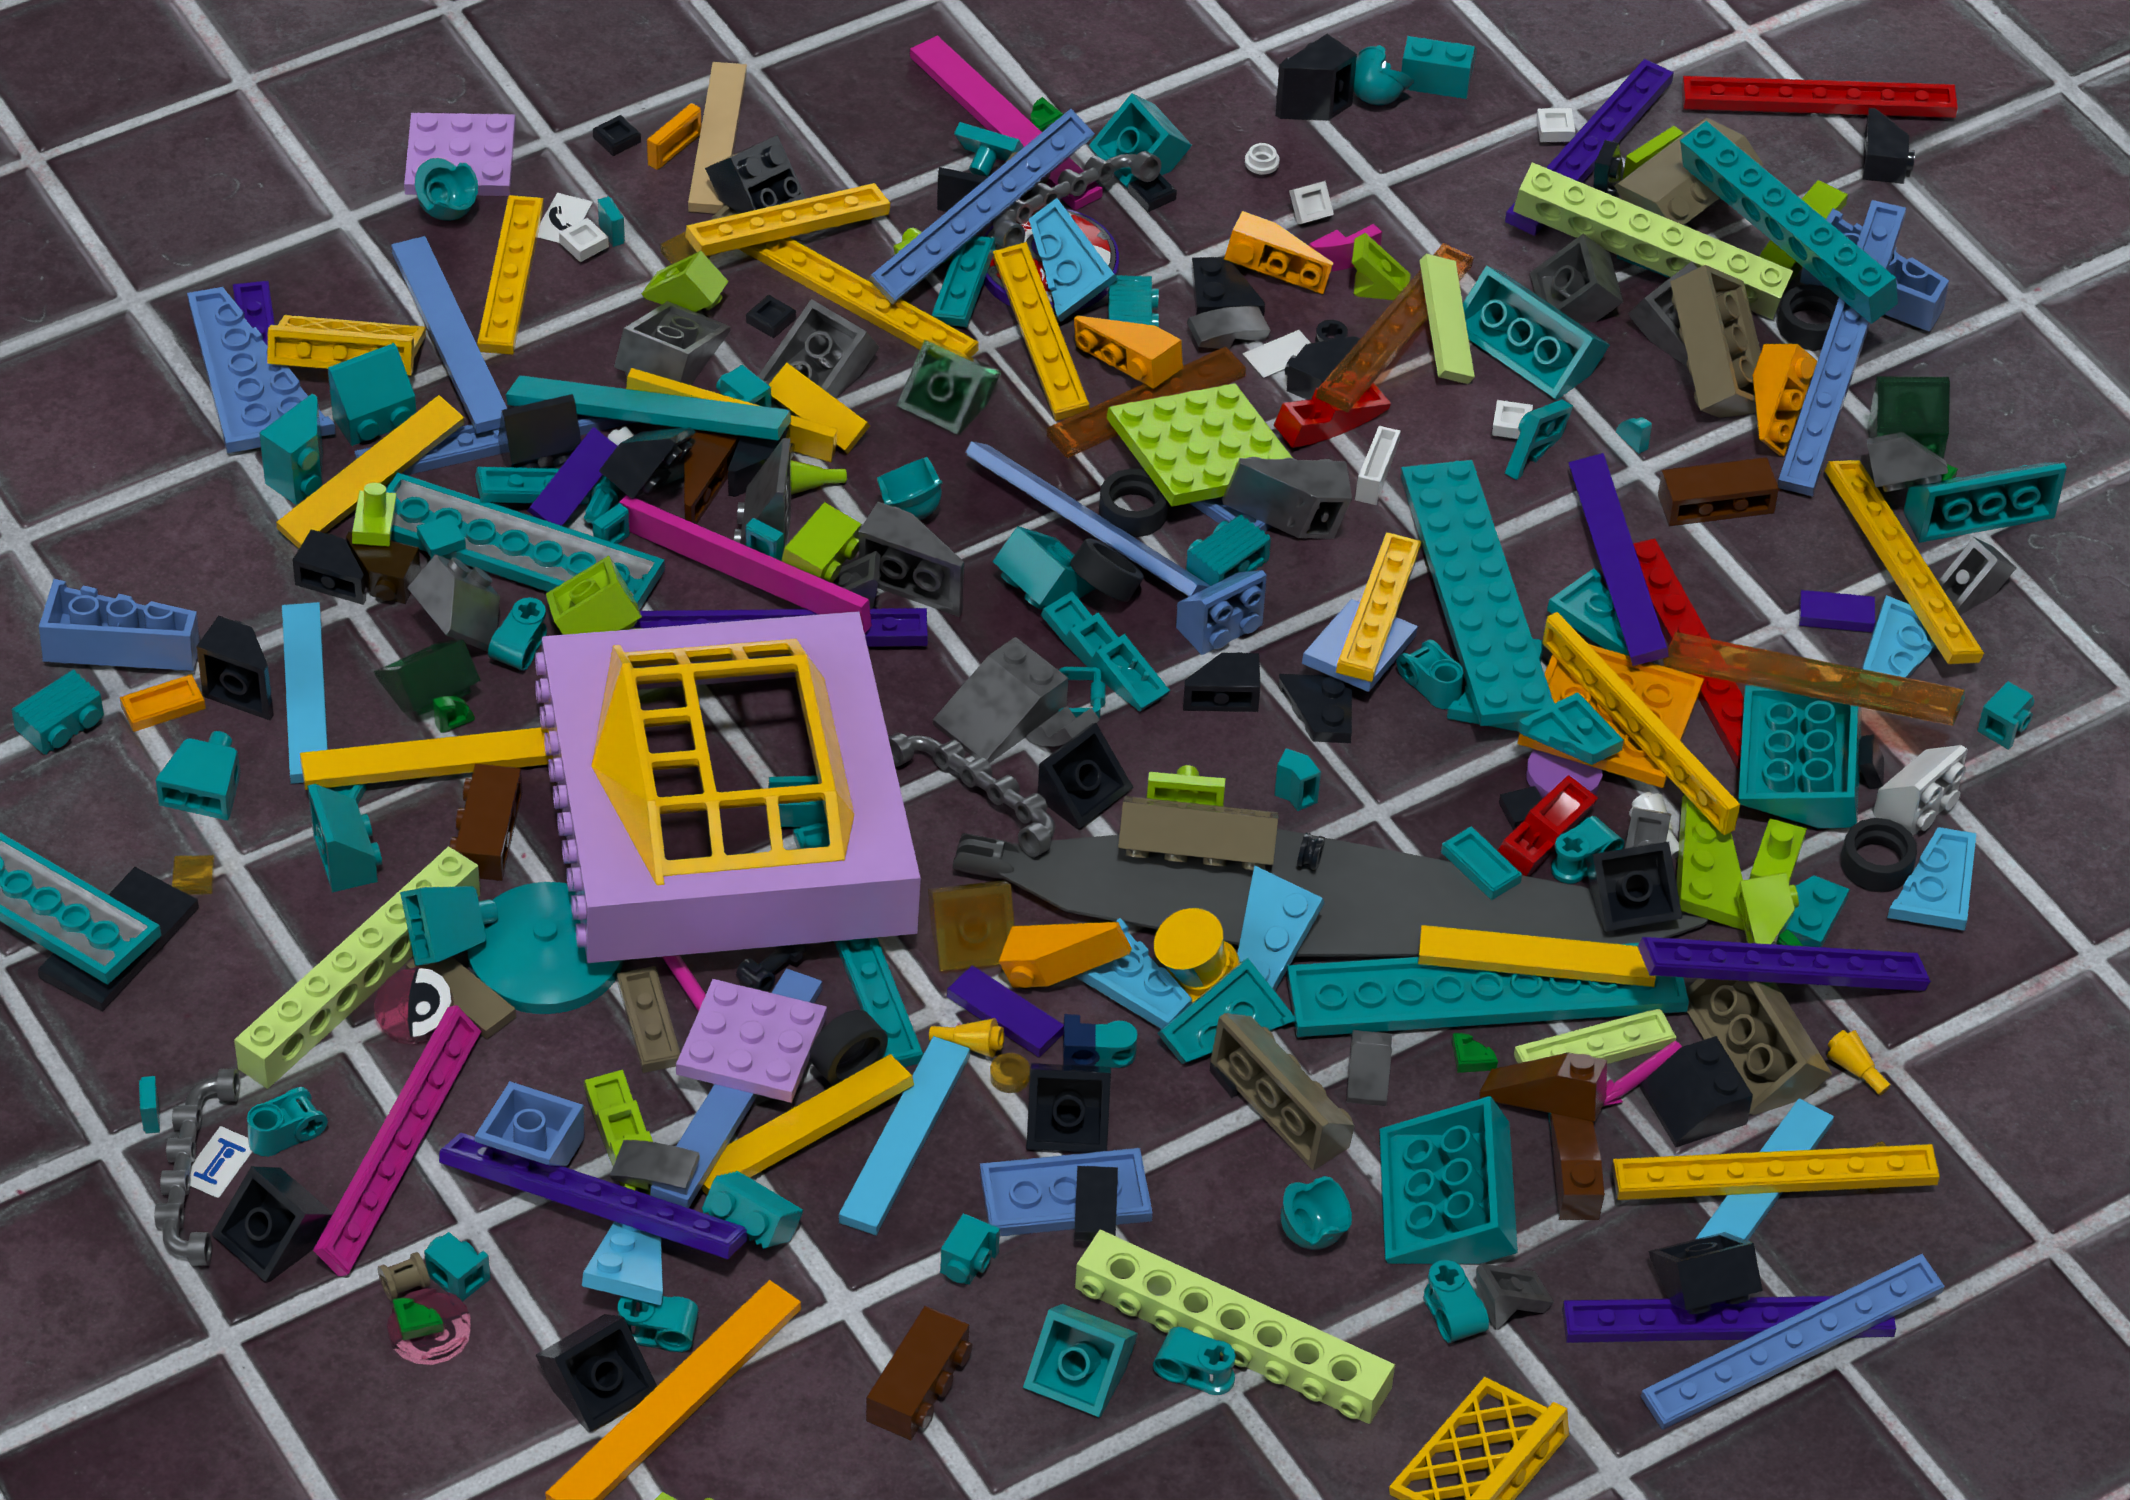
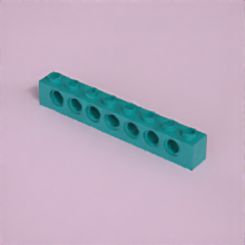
[1680,121,1898,324]

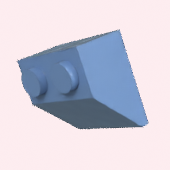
[475,1081,584,1166]

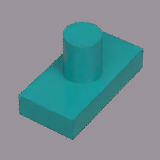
[954,122,1024,177]

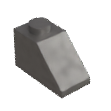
[1938,537,2017,615]

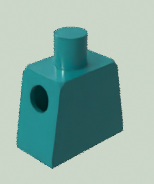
[155,731,240,821]
[400,886,498,966]

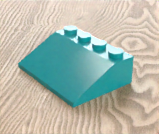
[1738,683,1862,828]
[1380,1096,1518,1264]

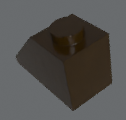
[346,531,421,604]

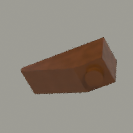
[684,430,740,524]
[1479,1052,1607,1121]
[1550,1113,1605,1220]

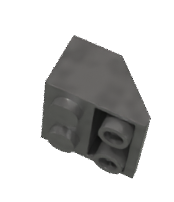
[1866,432,1948,492]

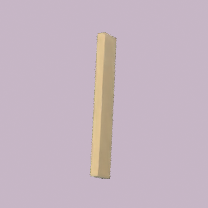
[688,62,747,214]

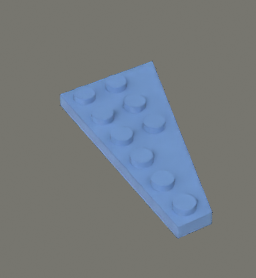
[187,287,335,453]

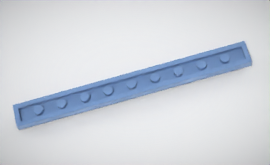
[1778,200,1906,496]

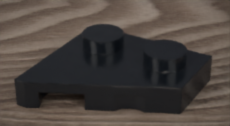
[1593,140,1624,198]
[1191,257,1265,316]
[1279,674,1352,743]

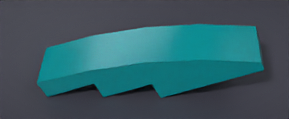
[1041,591,1170,711]

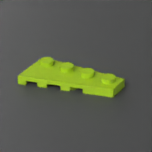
[1677,794,1745,931]

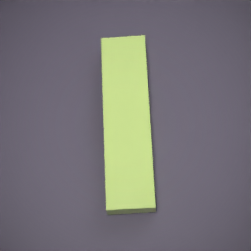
[1419,254,1475,384]
[1514,1009,1676,1064]

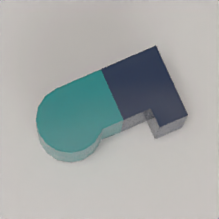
[1063,1014,1138,1068]

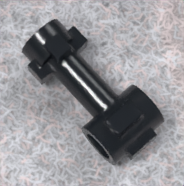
[736,944,806,992]

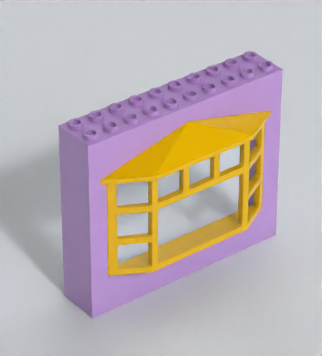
[535,611,921,963]

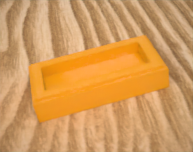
[647,103,701,170]
[120,674,206,732]

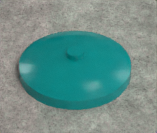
[467,882,624,1014]

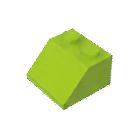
[782,502,862,583]
[546,555,642,635]

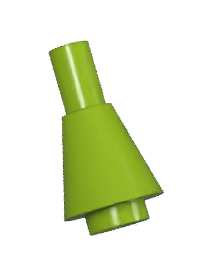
[791,460,847,495]

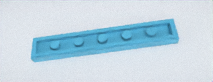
[282,602,328,784]
[839,1036,970,1235]
[1696,1098,1834,1241]

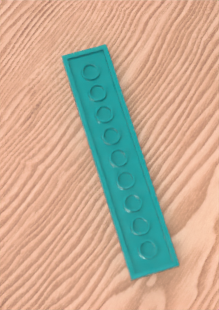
[1400,460,1554,726]
[1286,943,1689,1037]

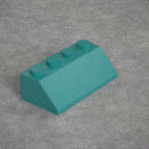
[1463,265,1610,400]
[1903,462,2067,543]

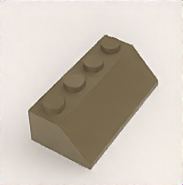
[1614,117,1764,225]
[1670,265,1761,418]
[1118,796,1278,870]
[1686,978,1832,1115]
[1211,1013,1355,1171]

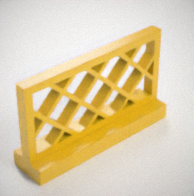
[267,315,426,376]
[1389,1377,1569,1500]

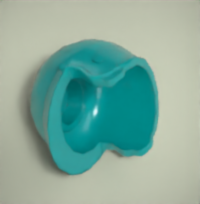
[1354,45,1414,106]
[415,158,478,221]
[877,457,943,520]
[1281,1176,1352,1250]

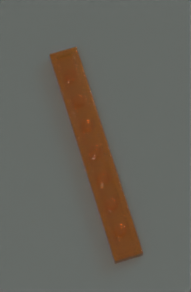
[1316,243,1474,413]
[1663,632,1965,726]

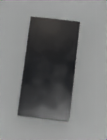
[38,867,199,1012]

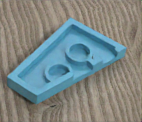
[1029,198,1118,321]
[1857,595,1936,696]
[1887,827,1976,931]
[1237,865,1325,991]
[1075,918,1192,1029]
[582,1221,663,1305]

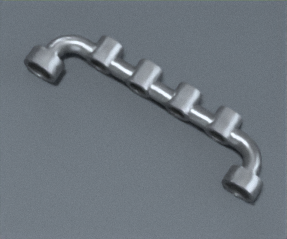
[993,151,1161,248]
[888,733,1056,857]
[154,1069,240,1266]

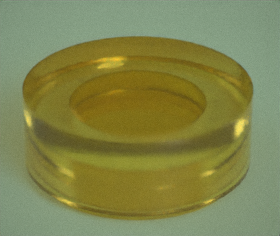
[990,1053,1030,1093]

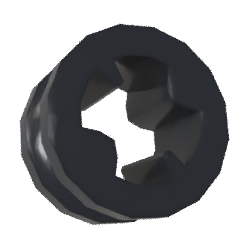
[1315,320,1348,342]
[1297,832,1325,871]

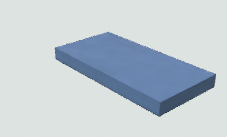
[980,1148,1152,1236]

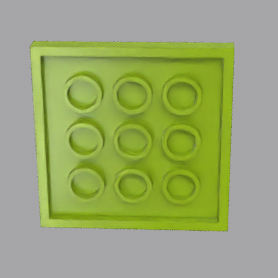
[1107,383,1293,506]

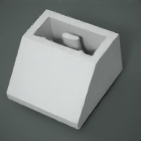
[1873,745,1968,836]

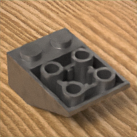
[1222,457,1352,539]

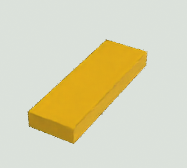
[769,362,870,454]

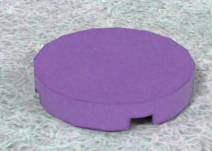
[1526,749,1603,798]

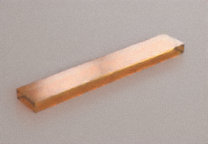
[1047,346,1246,458]

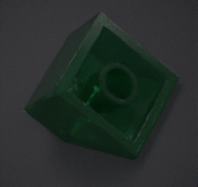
[896,340,1001,435]
[1867,376,1950,458]
[374,639,481,716]

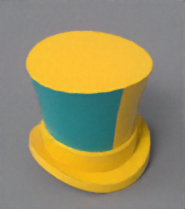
[1154,908,1240,1003]

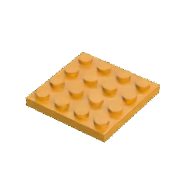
[1517,644,1704,788]

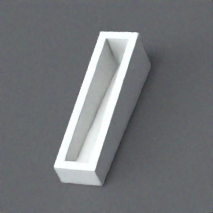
[1355,426,1401,505]

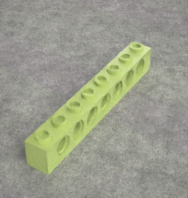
[1513,162,1793,320]
[234,846,480,1089]
[1075,1229,1395,1424]

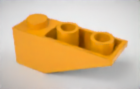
[1224,211,1333,294]
[1074,316,1183,389]
[1753,344,1817,456]

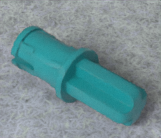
[584,475,620,524]

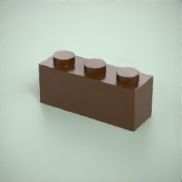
[1658,457,1779,526]
[449,763,523,881]
[866,1306,973,1441]

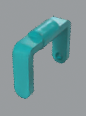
[1058,667,1106,719]

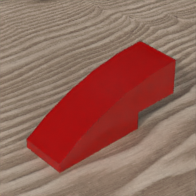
[1274,381,1391,448]
[1498,775,1598,876]

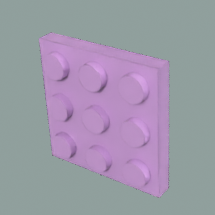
[404,113,516,196]
[676,979,827,1103]

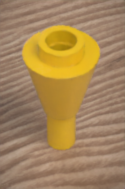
[929,1018,1004,1058]
[1827,1030,1891,1096]

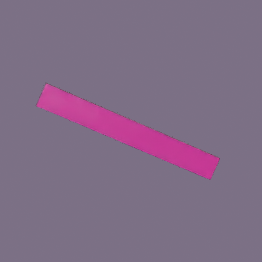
[910,35,1103,211]
[619,495,872,634]
[313,1005,482,1277]

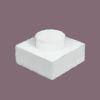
[1536,108,1575,142]
[1289,181,1334,224]
[559,218,609,262]
[1492,400,1533,439]

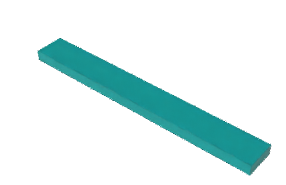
[506,375,791,440]
[793,821,923,1067]

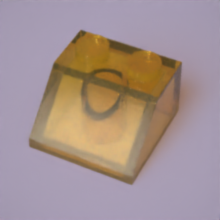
[928,880,1015,971]

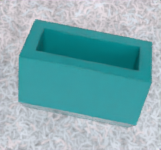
[1274,748,1321,811]

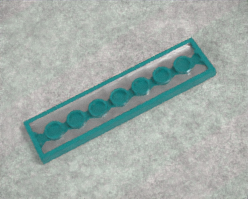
[386,472,665,610]
[0,832,162,985]

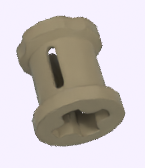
[377,1252,430,1301]

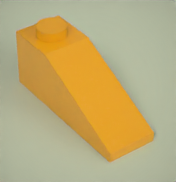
[999,922,1132,988]

